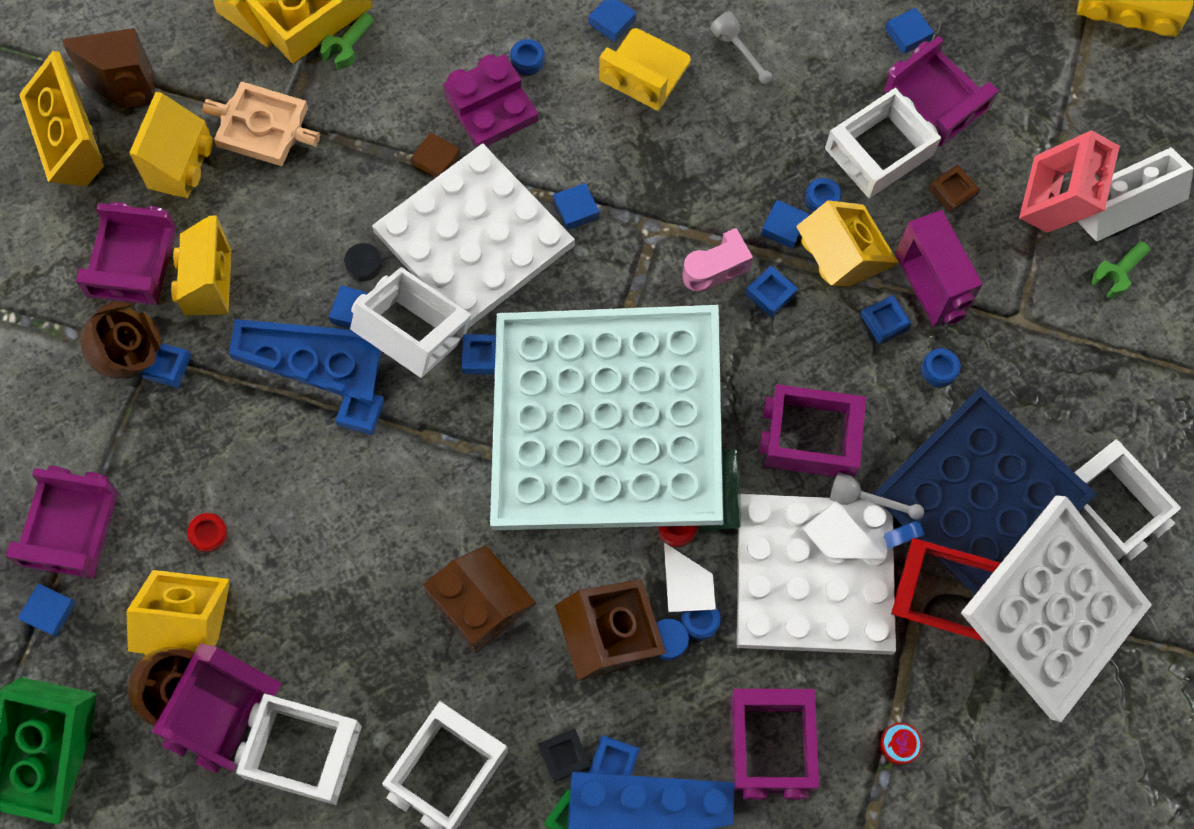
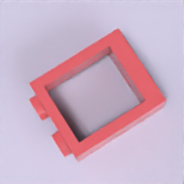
[1019,130,1120,233]

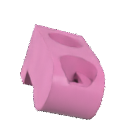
[682,228,753,292]

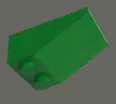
[0,677,97,825]

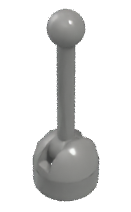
[710,11,772,84]
[830,472,924,520]

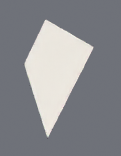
[802,501,888,559]
[664,543,716,612]

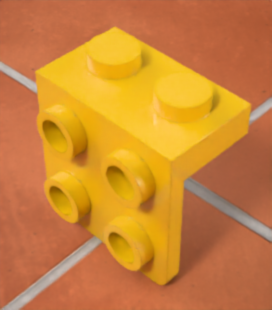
[599,28,691,111]

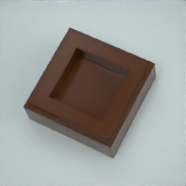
[411,132,460,178]
[928,164,980,213]

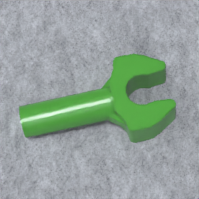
[320,12,374,70]
[1092,241,1150,298]

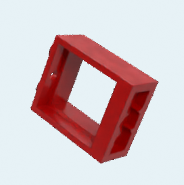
[891,538,1001,642]

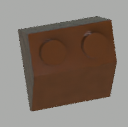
[63,28,155,108]
[423,545,536,654]
[555,579,666,681]

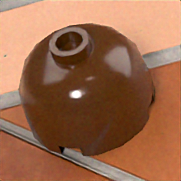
[80,302,161,379]
[128,647,194,726]

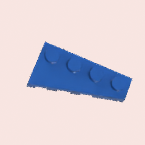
[229,319,382,406]
[568,772,734,829]

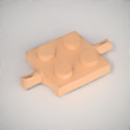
[202,81,320,166]

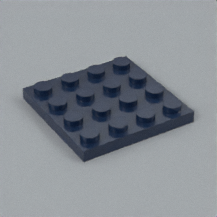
[873,386,1097,595]

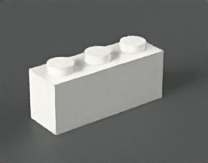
[1077,148,1194,242]

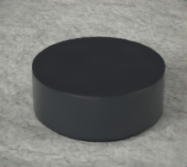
[344,243,382,281]

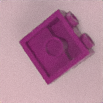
[443,54,539,148]

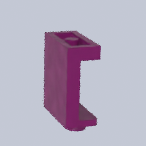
[884,36,999,147]
[76,202,177,306]
[6,465,118,579]
[152,643,282,774]

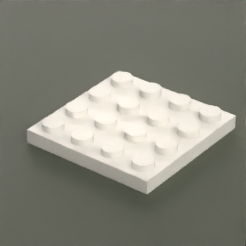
[372,143,575,328]
[737,494,896,655]
[961,496,1152,722]

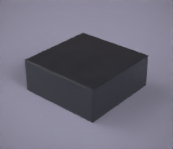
[538,728,590,784]

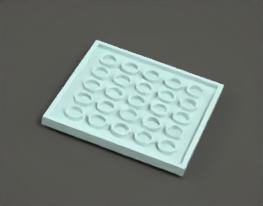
[490,305,723,530]

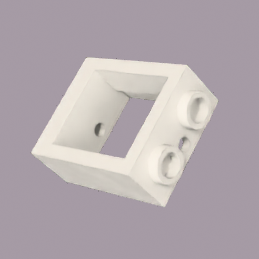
[825,88,941,199]
[350,267,472,378]
[1074,439,1181,561]
[234,694,362,805]
[382,701,508,829]

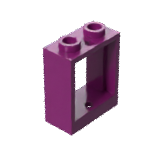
[895,210,983,327]
[759,384,866,478]
[730,689,819,800]

